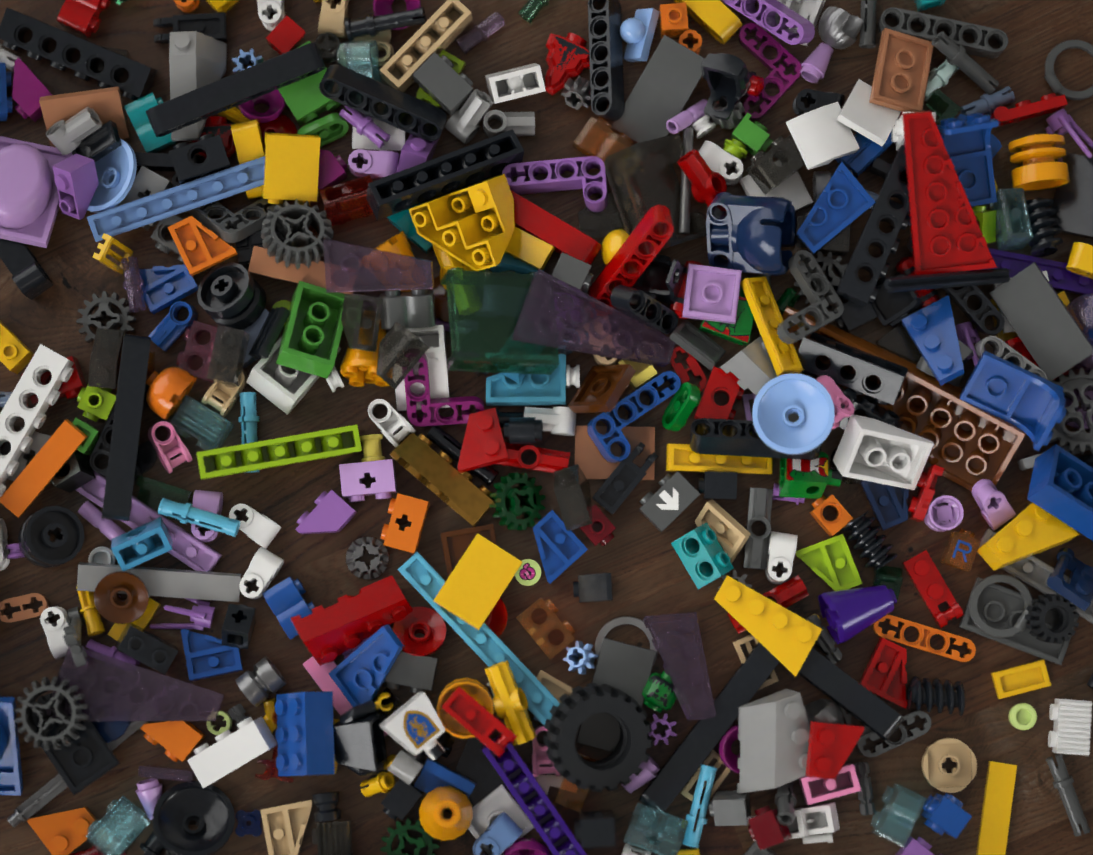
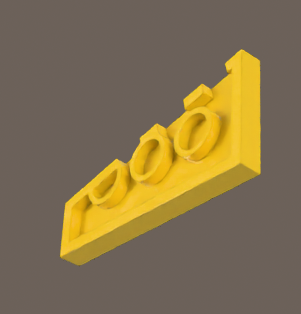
[714,575,822,677]

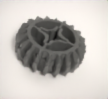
[261,199,334,270]
[14,676,89,751]

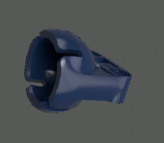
[706,192,796,276]

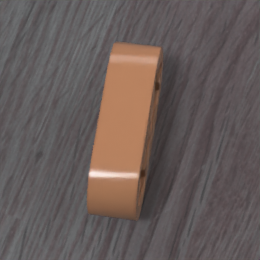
[0,593,49,623]

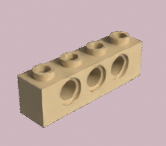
[380,0,473,92]

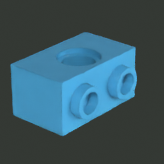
[111,517,173,572]

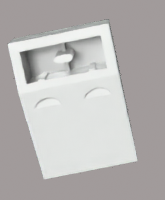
[390,325,450,411]

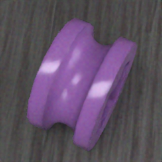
[6,543,24,559]

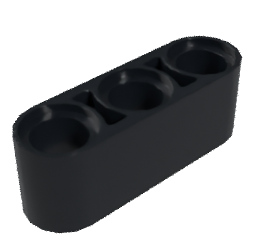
[610,284,678,334]

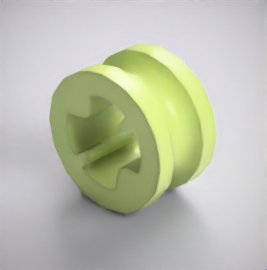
[206,711,232,735]

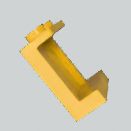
[262,132,321,206]

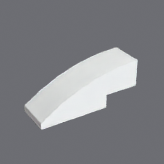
[751,802,840,841]

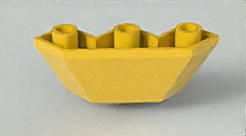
[408,174,515,272]

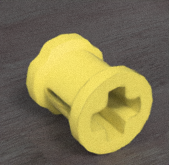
[360,434,385,462]

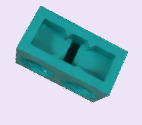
[671,522,734,589]

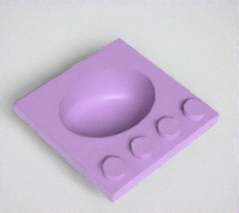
[0,136,72,248]

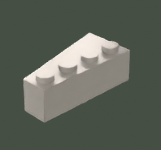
[720,336,799,422]

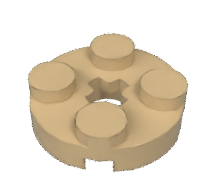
[921,738,977,793]

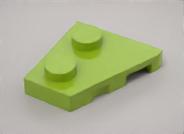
[795,534,863,591]

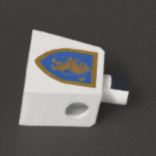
[379,692,445,761]

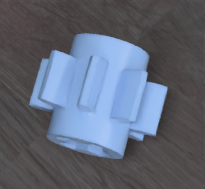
[232,48,264,74]
[563,641,599,675]

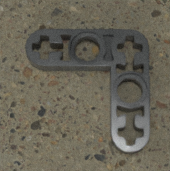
[189,198,285,243]
[777,250,844,344]
[836,703,932,758]

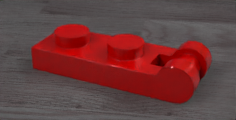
[991,93,1068,127]
[902,550,964,628]
[441,687,517,758]

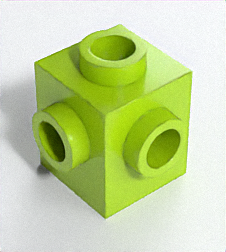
[77,382,116,422]

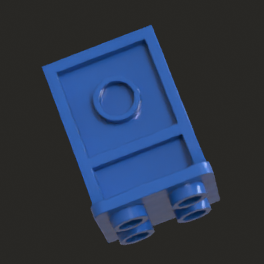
[937,113,999,207]
[959,351,1067,451]

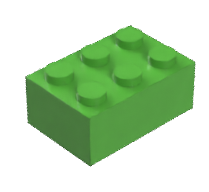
[276,281,351,379]

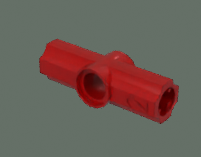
[677,149,727,211]
[496,442,570,476]
[727,575,809,634]

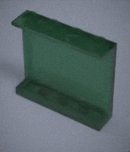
[440,268,560,375]

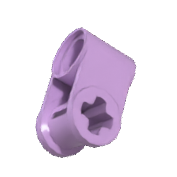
[348,149,400,180]
[971,479,1016,530]
[191,490,223,543]

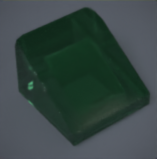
[872,565,903,601]

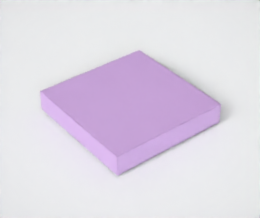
[682,264,742,324]

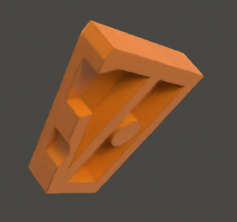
[167,216,238,276]
[27,807,103,855]

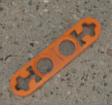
[873,614,976,662]

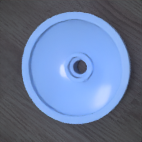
[87,138,137,213]
[752,373,835,455]

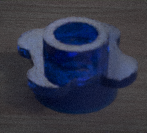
[235,810,262,837]

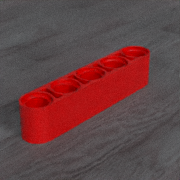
[511,191,602,265]
[589,205,674,317]

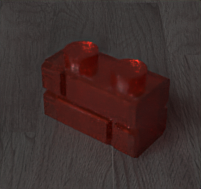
[319,175,374,226]

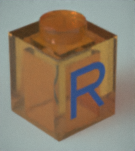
[940,529,981,572]

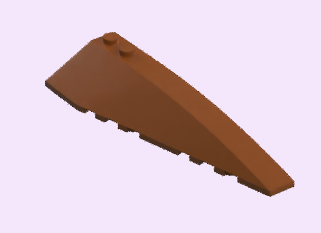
[782,306,1026,491]

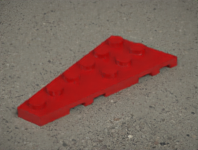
[902,111,997,275]

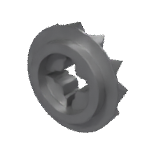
[346,537,389,579]

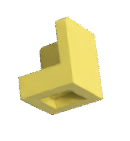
[617,351,658,390]

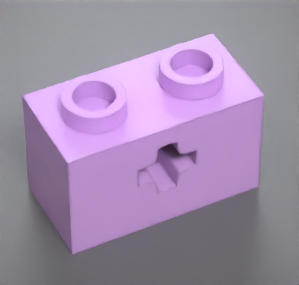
[339,459,397,502]

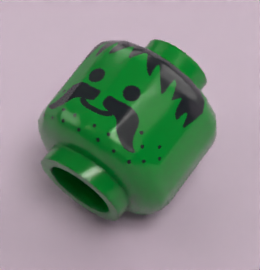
[642,670,681,712]

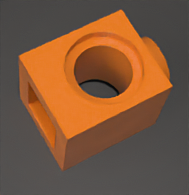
[659,3,688,38]
[809,494,853,537]

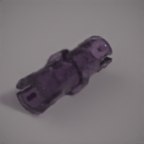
[121,257,146,313]

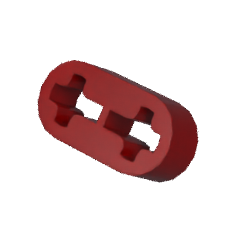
[669,346,707,392]

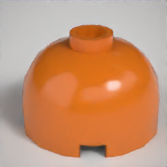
[146,366,197,420]

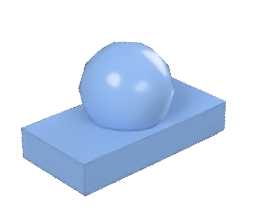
[620,8,660,62]

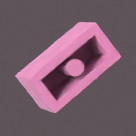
[799,763,861,805]

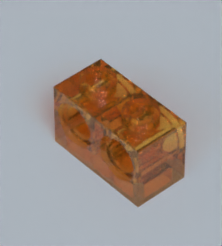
[516,598,576,659]

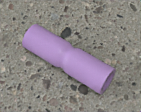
[666,99,708,134]
[77,501,126,541]

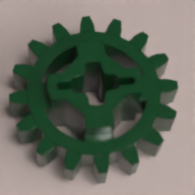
[490,472,545,531]
[380,817,440,855]

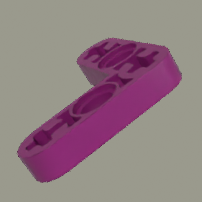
[739,23,802,121]
[403,350,485,427]

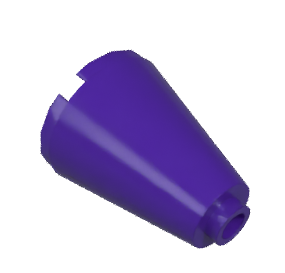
[818,585,897,644]

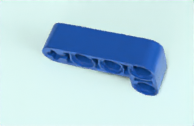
[587,371,681,463]

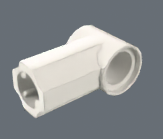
[524,407,577,436]

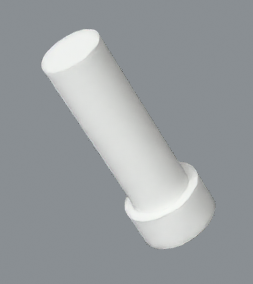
[802,832,833,844]

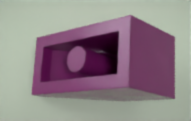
[12,58,52,122]
[318,149,348,195]

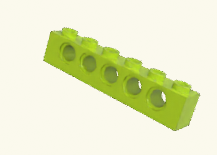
[196,425,362,480]

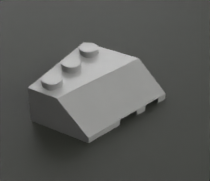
[737,689,810,794]

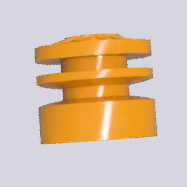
[1008,134,1069,191]
[437,677,494,739]

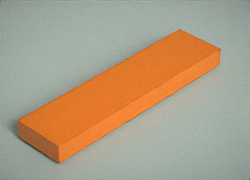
[0,419,88,518]

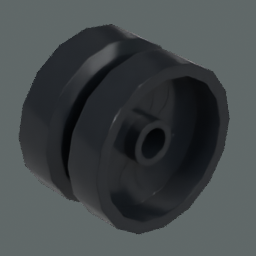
[197,262,267,332]
[18,506,85,568]

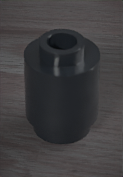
[504,417,543,444]

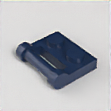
[1047,547,1093,611]

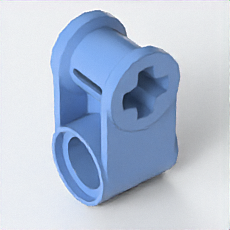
[472,812,523,855]

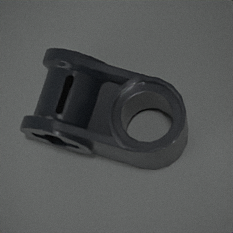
[792,89,845,116]

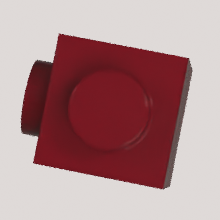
[575,504,616,547]
[748,805,792,851]

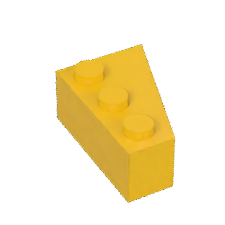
[976,502,1079,571]

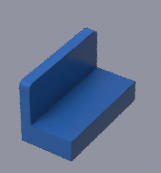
[414,758,476,798]

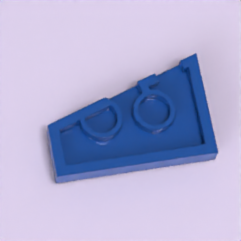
[796,162,876,254]
[901,295,965,386]
[329,624,404,707]

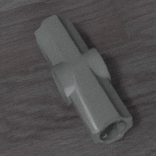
[743,488,773,570]

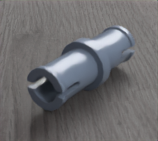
[960,86,1015,115]

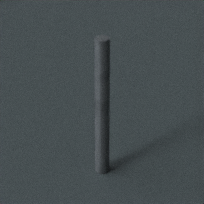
[679,127,694,234]

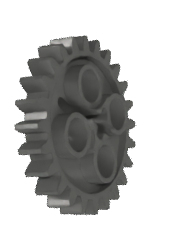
[1050,368,1093,455]

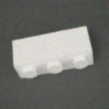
[187,716,277,788]

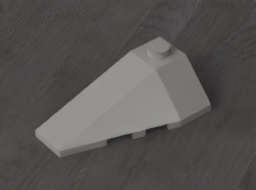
[169,31,227,141]

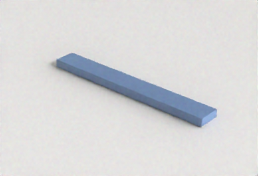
[87,156,265,242]

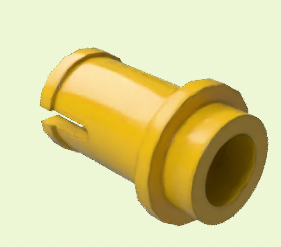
[360,771,395,797]

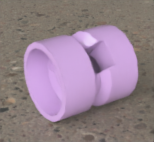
[924,495,964,532]

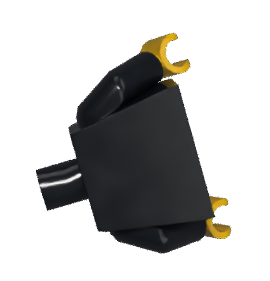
[334,692,397,776]

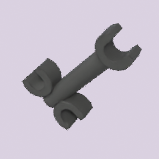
[63,606,87,667]

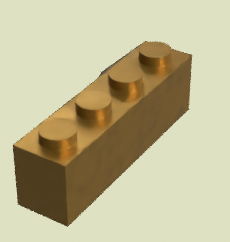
[390,432,494,527]

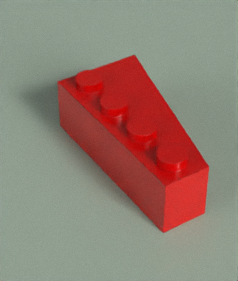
[290,575,413,666]

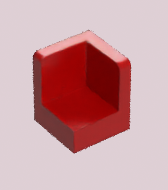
[266,15,306,55]

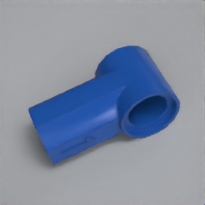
[148,301,198,352]

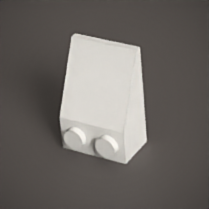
[246,335,341,415]
[833,414,934,490]

